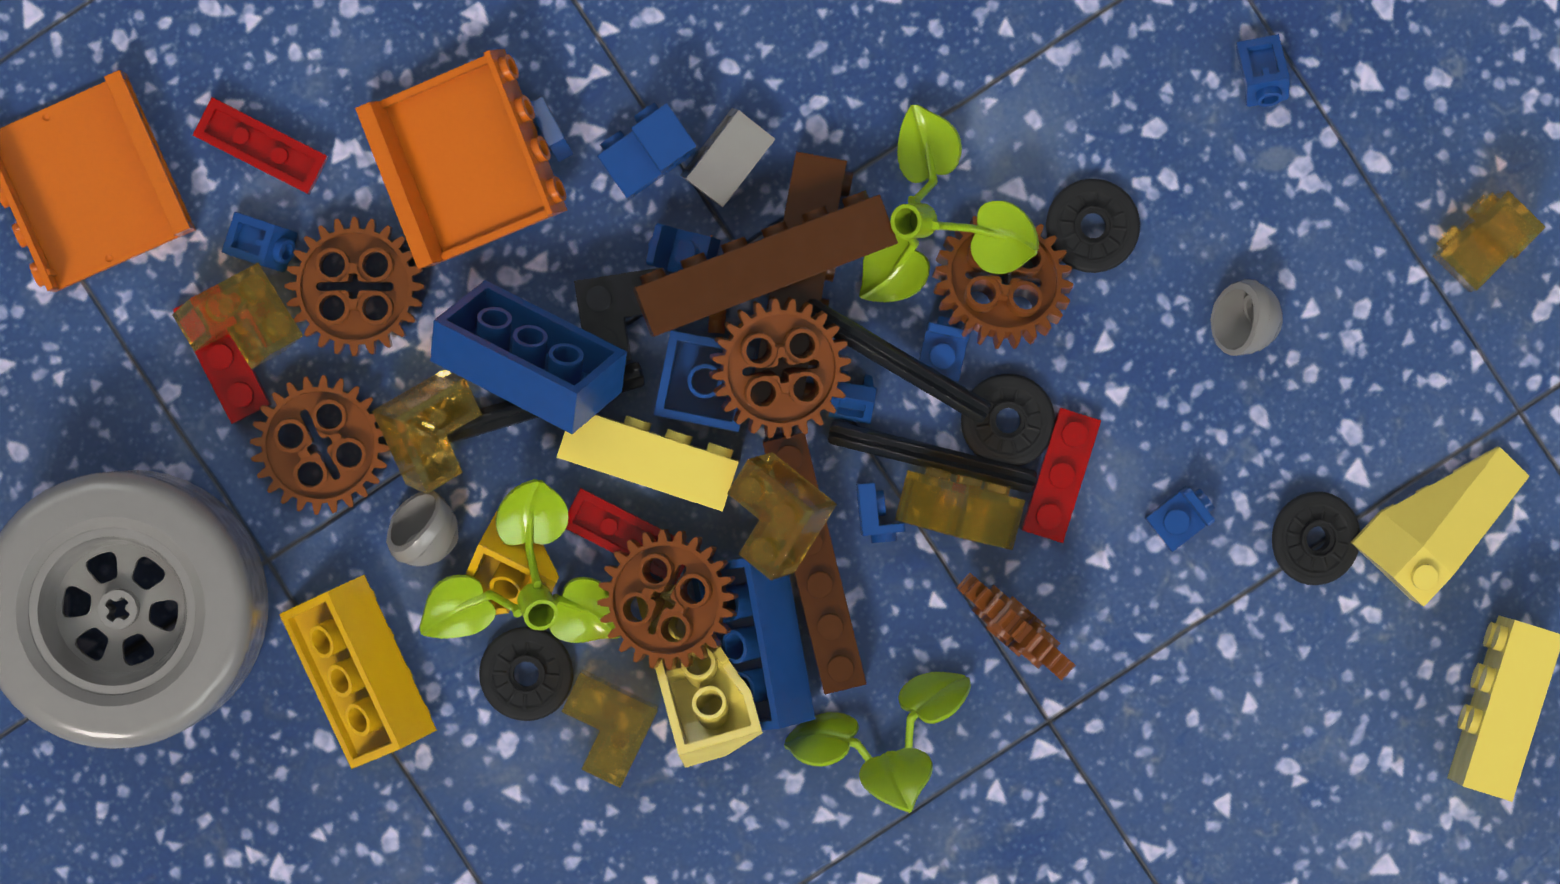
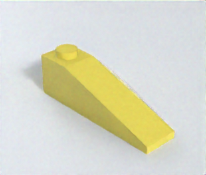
[1351,446,1529,607]
[636,584,763,768]

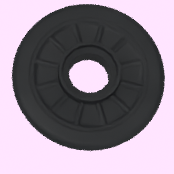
[1046,179,1140,273]
[961,374,1055,466]
[1272,491,1360,585]
[479,627,573,721]

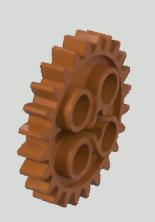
[932,216,1073,349]
[284,217,426,356]
[709,296,851,439]
[250,375,390,515]
[597,529,738,670]
[956,572,1076,680]

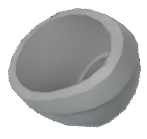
[1210,279,1283,356]
[386,490,459,567]

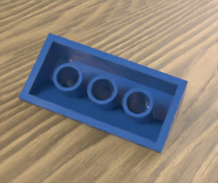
[692,550,815,730]

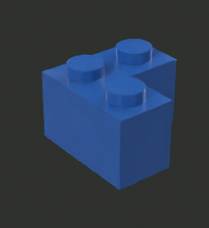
[597,102,698,200]

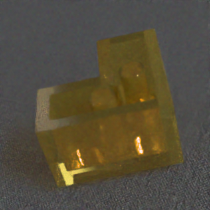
[1433,190,1545,292]
[172,263,303,370]
[372,369,482,494]
[727,452,837,580]
[895,466,1025,550]
[561,669,659,788]

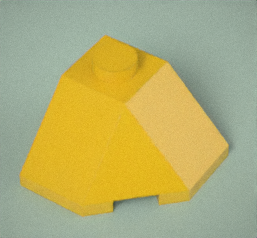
[465,511,559,615]

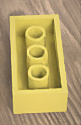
[556,414,739,512]
[1447,615,1560,802]

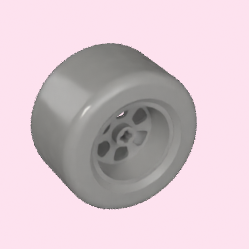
[0,470,269,749]

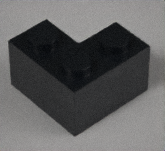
[574,268,660,361]

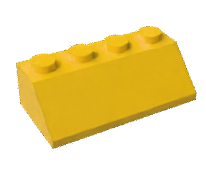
[279,575,437,769]

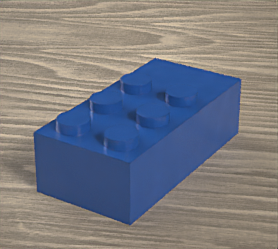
[430,280,627,434]

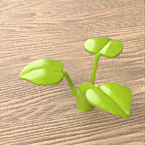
[859,105,1039,303]
[419,479,620,643]
[784,672,971,813]

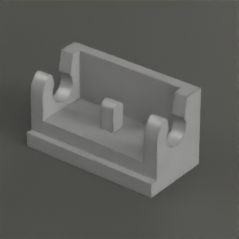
[680,108,775,207]

